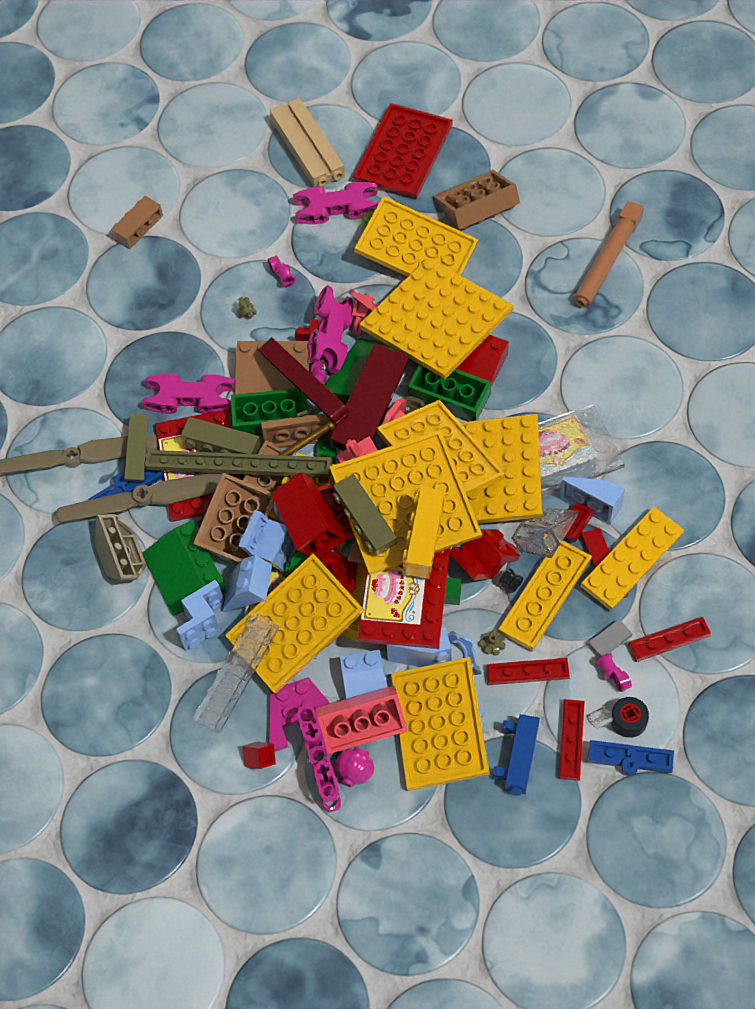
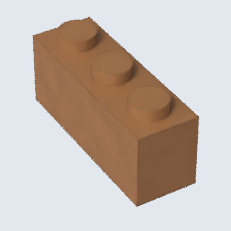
[111,196,163,249]

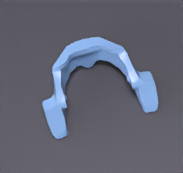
[448,631,482,675]

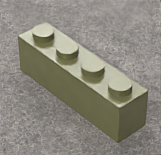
[181,417,261,454]
[332,474,397,556]

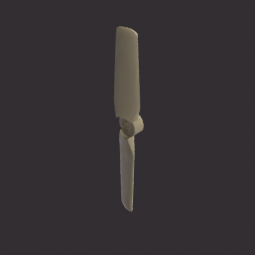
[0,433,158,474]
[56,473,229,522]

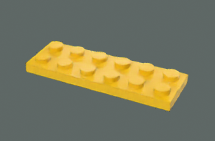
[580,507,684,611]
[498,538,592,651]

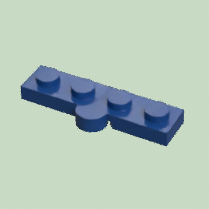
[88,468,164,500]
[588,740,674,776]

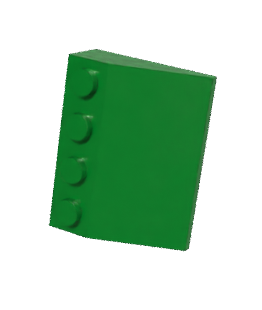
[324,338,396,405]
[142,520,226,616]

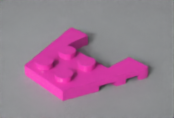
[270,677,330,752]

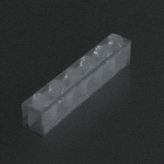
[193,612,280,734]

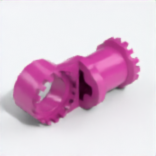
[268,255,296,288]
[311,360,327,384]
[596,653,632,692]

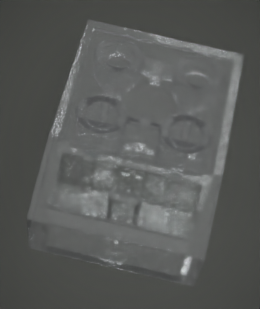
[511,506,579,558]

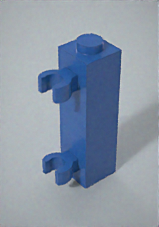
[492,714,540,795]

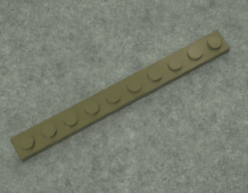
[144,450,333,478]

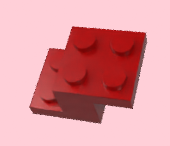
[450,529,520,580]

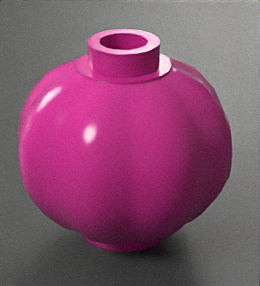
[335,747,374,787]

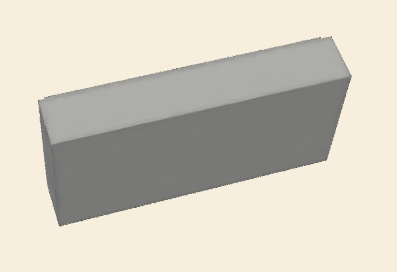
[588,619,633,657]

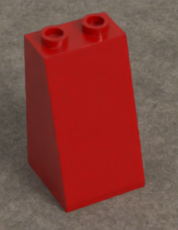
[271,472,348,559]

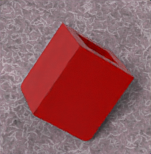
[295,319,319,341]
[242,742,276,769]

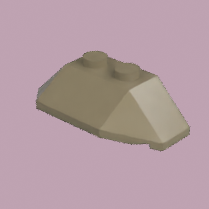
[95,514,147,581]

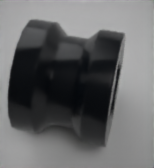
[499,568,523,593]

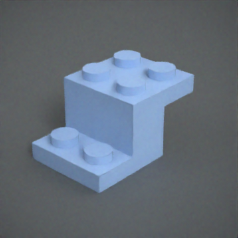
[238,510,298,574]
[176,580,224,651]

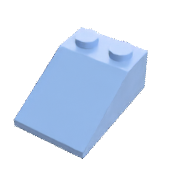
[560,477,625,525]
[222,555,272,612]
[386,627,452,667]
[340,650,386,699]

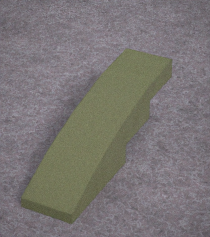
[125,413,149,482]

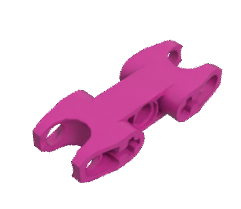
[293,182,380,225]
[308,285,353,374]
[142,374,235,414]
[297,705,341,813]

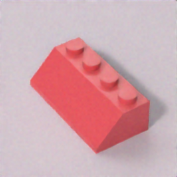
[315,686,408,754]

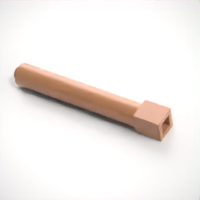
[574,201,644,307]

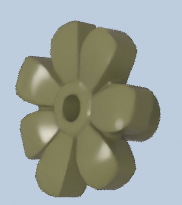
[236,297,257,318]
[480,630,506,656]

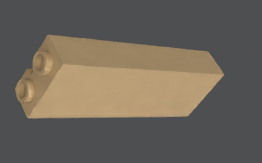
[270,98,345,187]

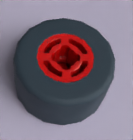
[611,697,649,738]

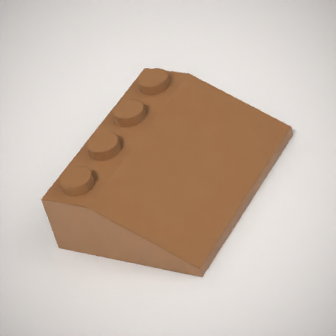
[433,170,520,230]
[235,341,311,399]
[193,473,274,565]

